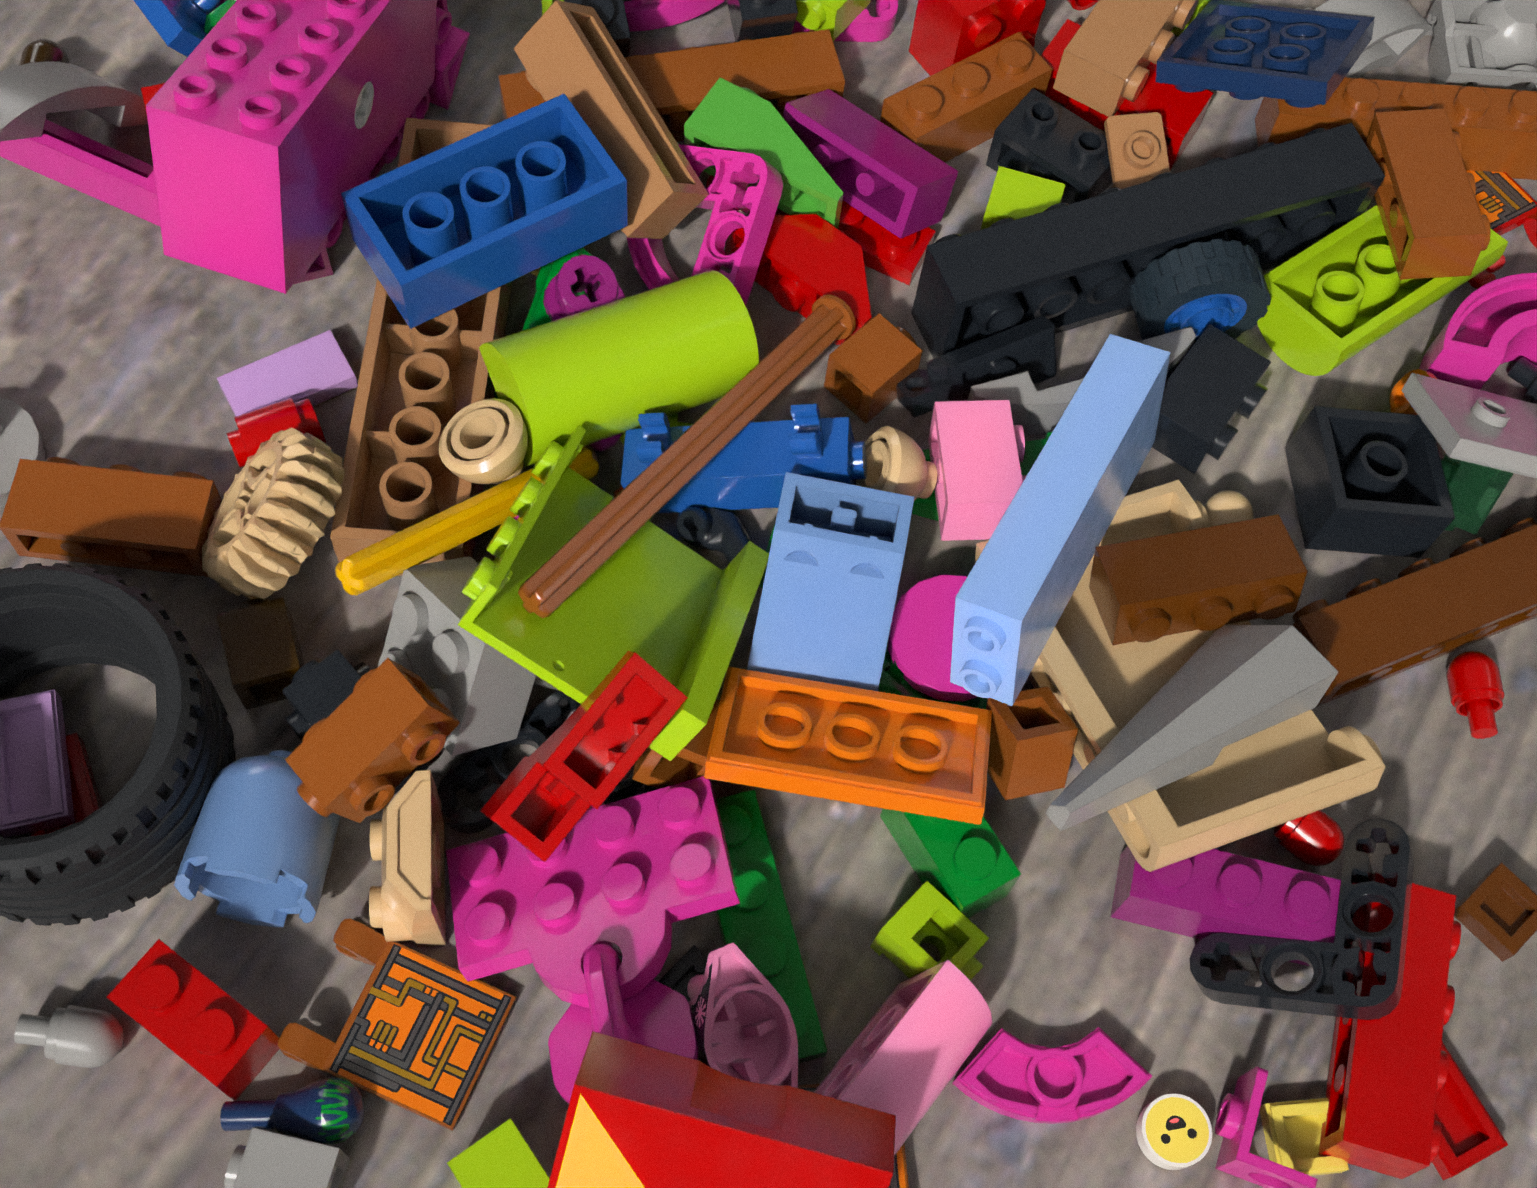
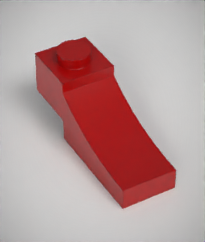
[480,651,688,862]

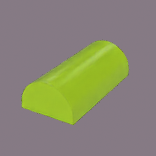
[1257,205,1508,376]
[479,270,759,467]

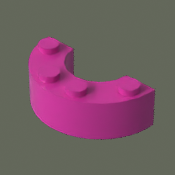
[1419,273,1537,390]

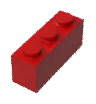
[1041,19,1213,171]

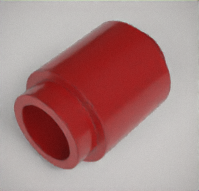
[226,397,327,468]

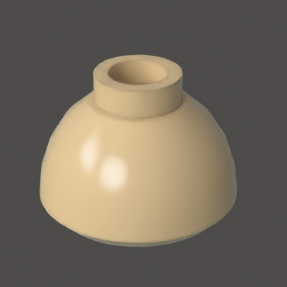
[438,398,528,485]
[856,426,937,501]

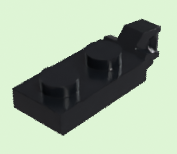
[896,315,1057,418]

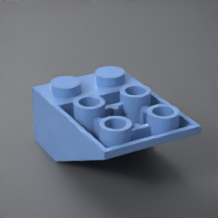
[747,472,915,691]

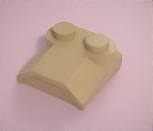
[369,770,446,947]

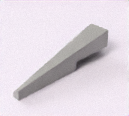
[1045,625,1339,831]

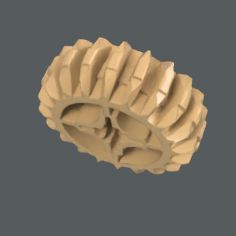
[202,427,345,600]

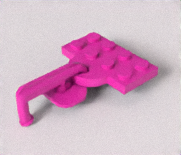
[446,776,740,1103]

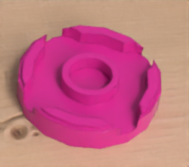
[888,575,977,702]

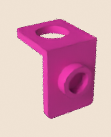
[1215,1066,1318,1188]

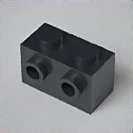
[986,88,1112,204]
[1152,324,1271,474]

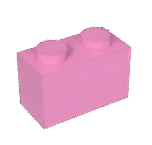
[928,400,1027,541]

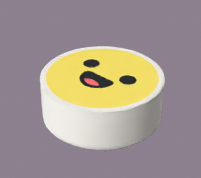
[1136,1094,1212,1170]

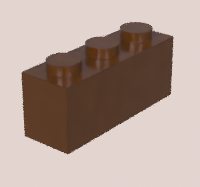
[1089,514,1308,645]

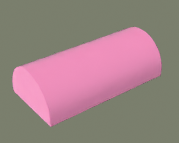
[814,960,992,1156]

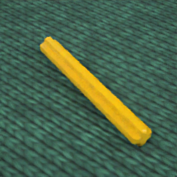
[335,447,599,596]

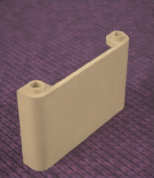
[975,479,1386,872]

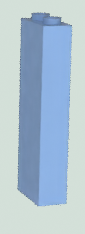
[950,334,1171,706]

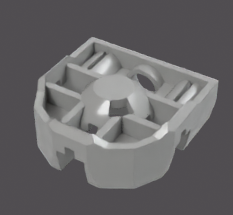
[1425,0,1537,91]

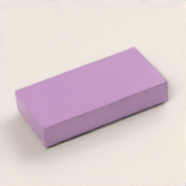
[217,330,358,416]
[0,689,75,838]

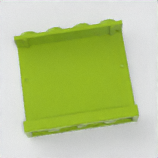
[457,425,769,761]

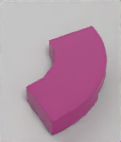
[952,1027,1152,1124]

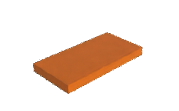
[704,667,992,825]

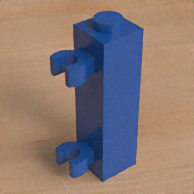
[621,404,867,514]

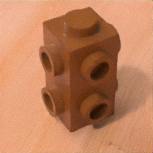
[285,658,460,823]

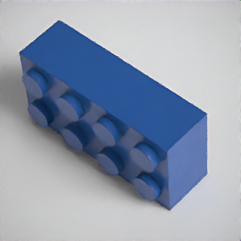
[341,94,628,329]

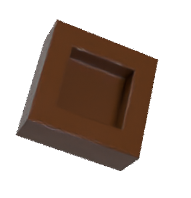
[1454,862,1537,962]

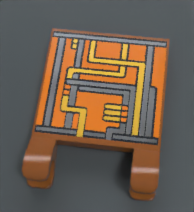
[277,918,516,1131]

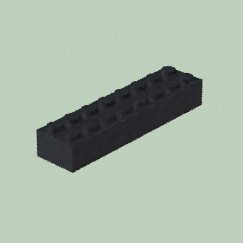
[911,123,1385,359]

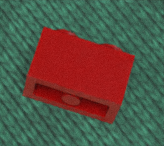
[107,939,280,1101]

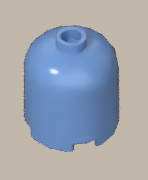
[174,750,340,928]

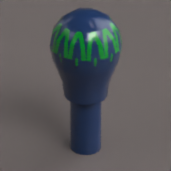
[220,1077,365,1145]

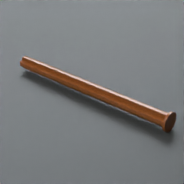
[518,295,856,618]

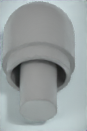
[14,1005,123,1068]

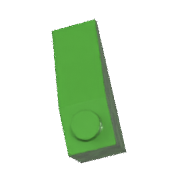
[684,77,844,229]

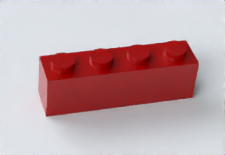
[1318,872,1461,1179]

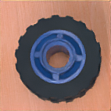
[1129,239,1271,349]

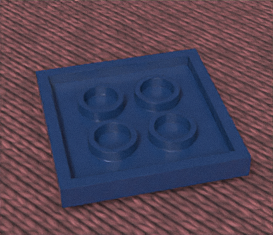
[1156,0,1375,108]

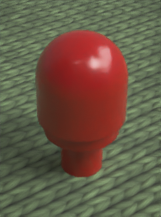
[1446,651,1505,739]
[1273,810,1345,866]

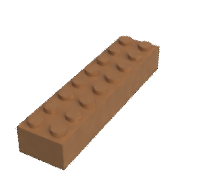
[330,118,513,576]

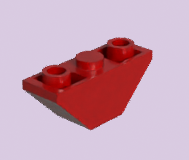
[725,214,872,345]

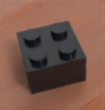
[1285,406,1455,558]

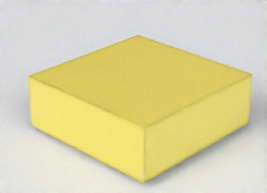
[1260,1098,1349,1176]

